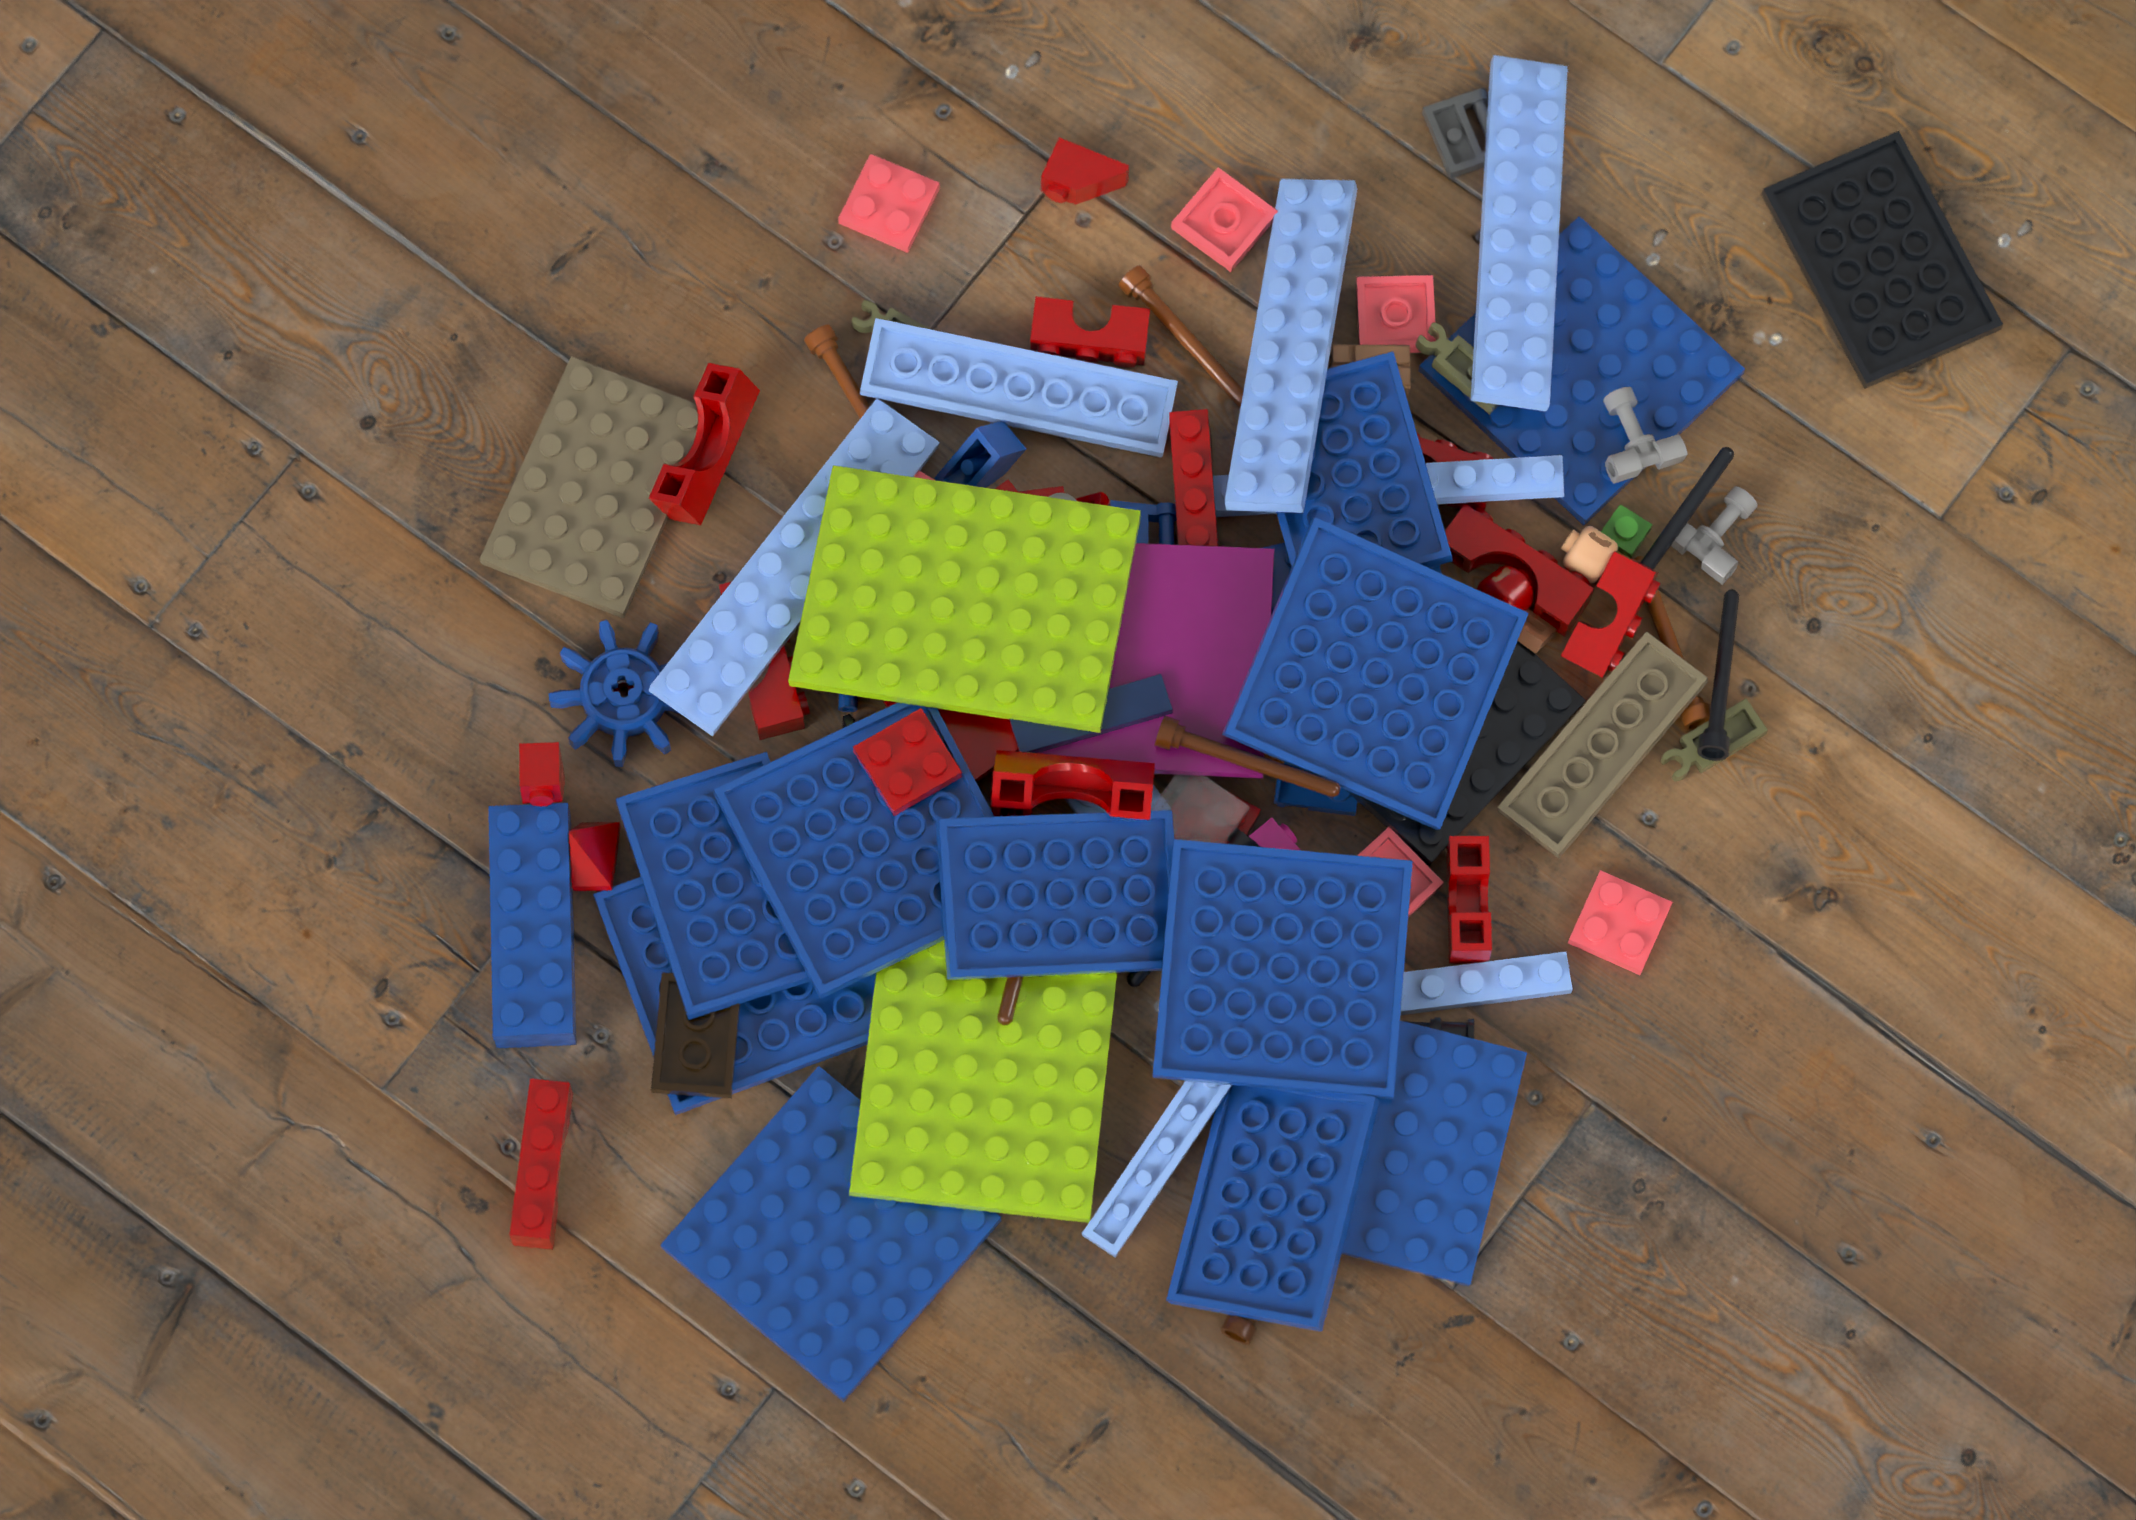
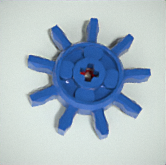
[549,620,682,767]

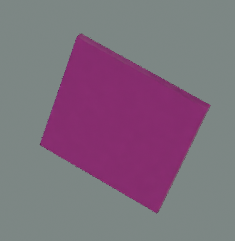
[1040,543,1274,778]

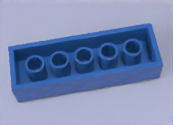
[488,803,577,1048]

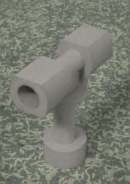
[1603,387,1688,484]
[1671,486,1758,585]

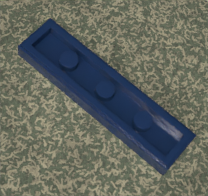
[1010,674,1173,753]

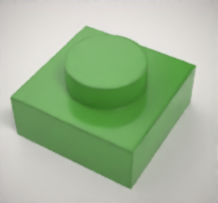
[1601,504,1653,558]

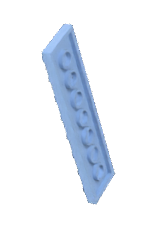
[860,318,1178,458]

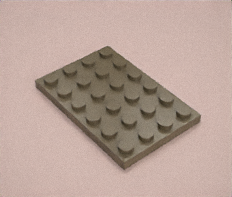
[480,356,698,619]

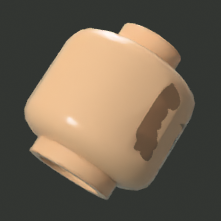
[1560,526,1618,583]

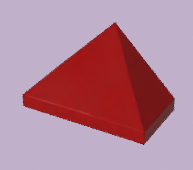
[569,822,621,891]

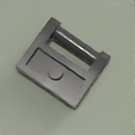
[1422,88,1488,179]

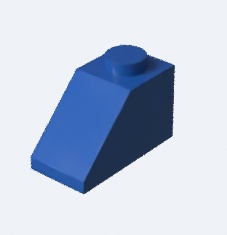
[934,421,1026,488]

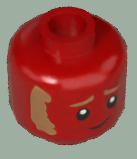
[1477,566,1534,611]

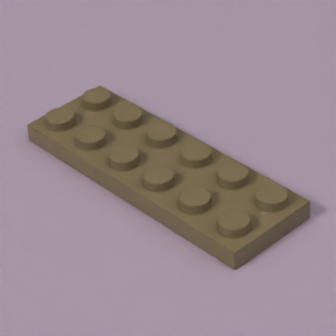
[1497,631,1708,858]

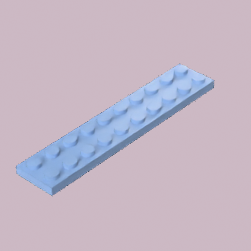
[1471,55,1568,411]
[1224,179,1357,513]
[649,398,940,737]

